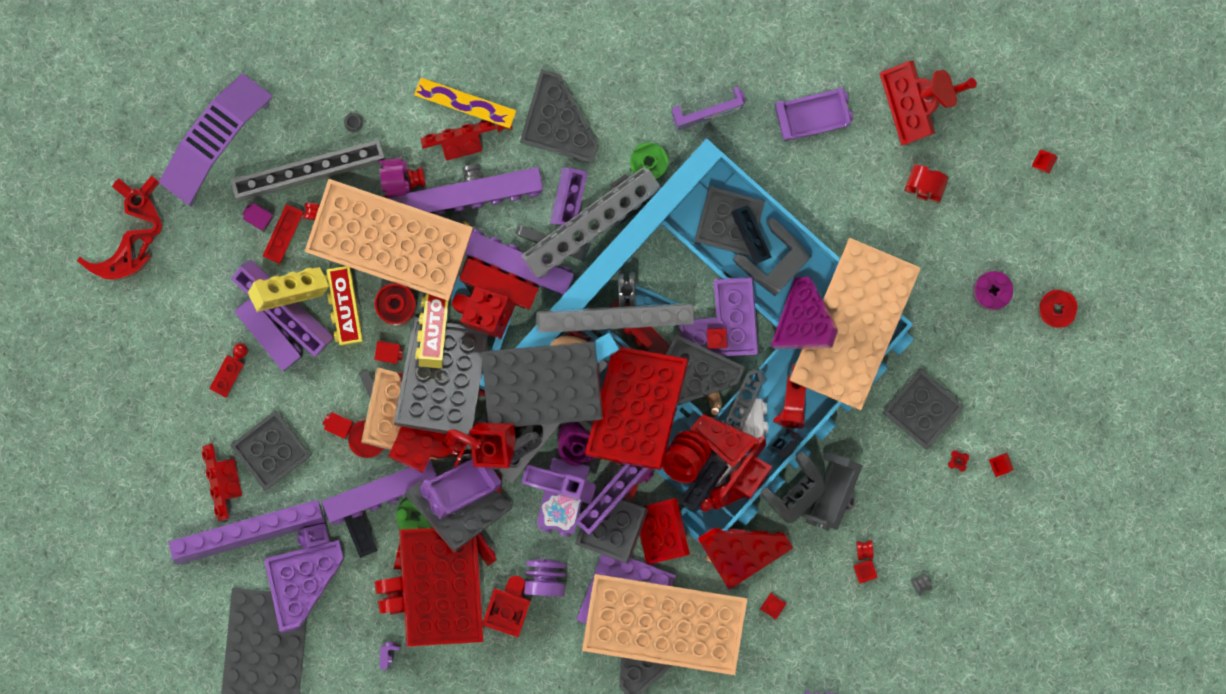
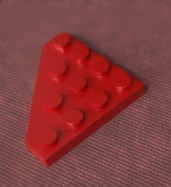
[697,528,793,590]

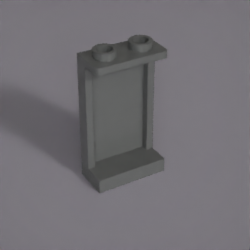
[801,452,863,531]

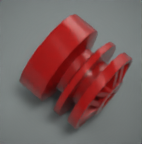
[662,431,711,483]

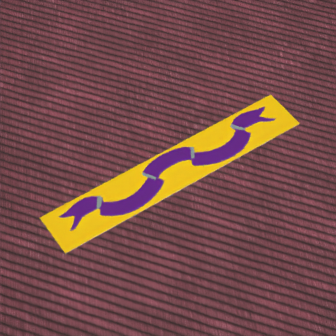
[414,78,516,128]

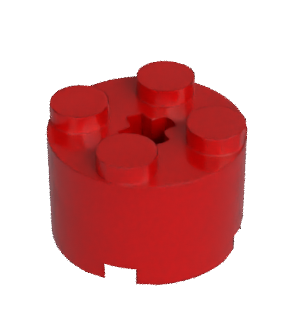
[904,165,949,203]

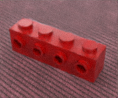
[459,257,539,311]

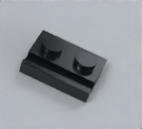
[767,428,803,459]

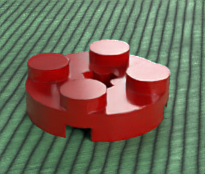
[1039,290,1078,328]
[348,420,384,458]

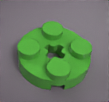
[630,142,668,180]
[396,499,432,529]

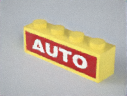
[324,266,363,346]
[415,293,449,368]

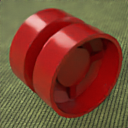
[375,283,417,326]
[374,576,404,615]

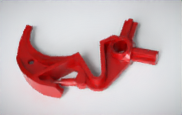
[76,175,162,280]

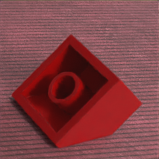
[469,423,516,468]

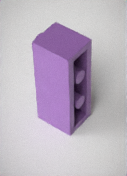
[550,168,588,226]

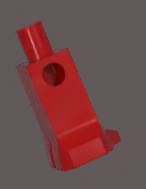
[773,364,806,429]

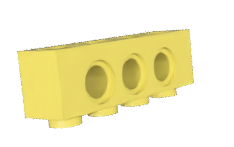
[248,267,329,312]

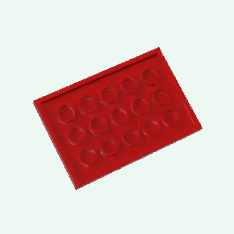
[585,347,689,470]
[399,528,484,647]

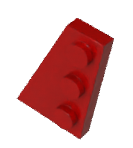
[690,414,759,468]

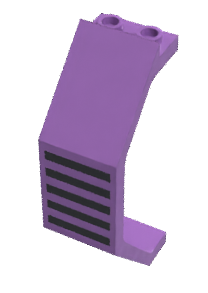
[159,73,272,207]

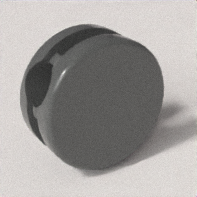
[618,272,636,307]

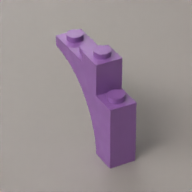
[521,464,596,504]

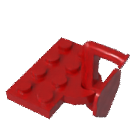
[879,60,977,145]
[388,427,481,474]

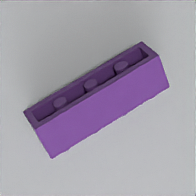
[234,299,302,372]

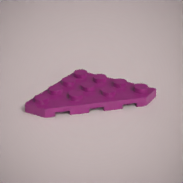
[771,277,838,349]

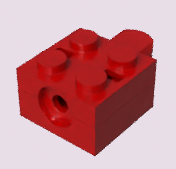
[452,286,516,339]
[482,576,531,637]

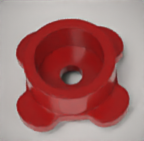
[948,450,969,472]

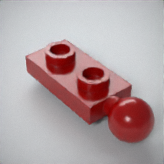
[209,343,248,398]
[699,482,746,512]

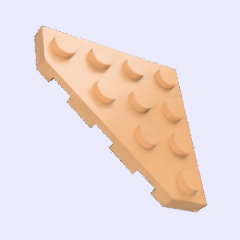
[361,368,437,461]

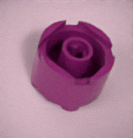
[379,157,410,198]
[973,271,1013,311]
[557,421,593,466]

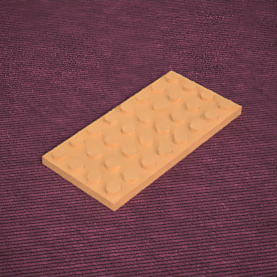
[305,179,474,301]
[789,238,921,411]
[582,574,747,675]

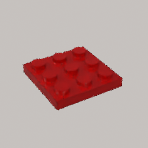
[639,498,690,565]

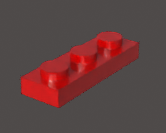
[262,204,304,264]

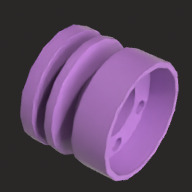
[524,559,567,597]

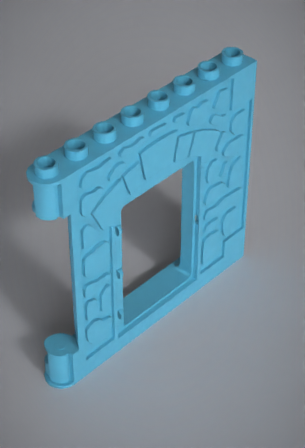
[516,138,914,554]

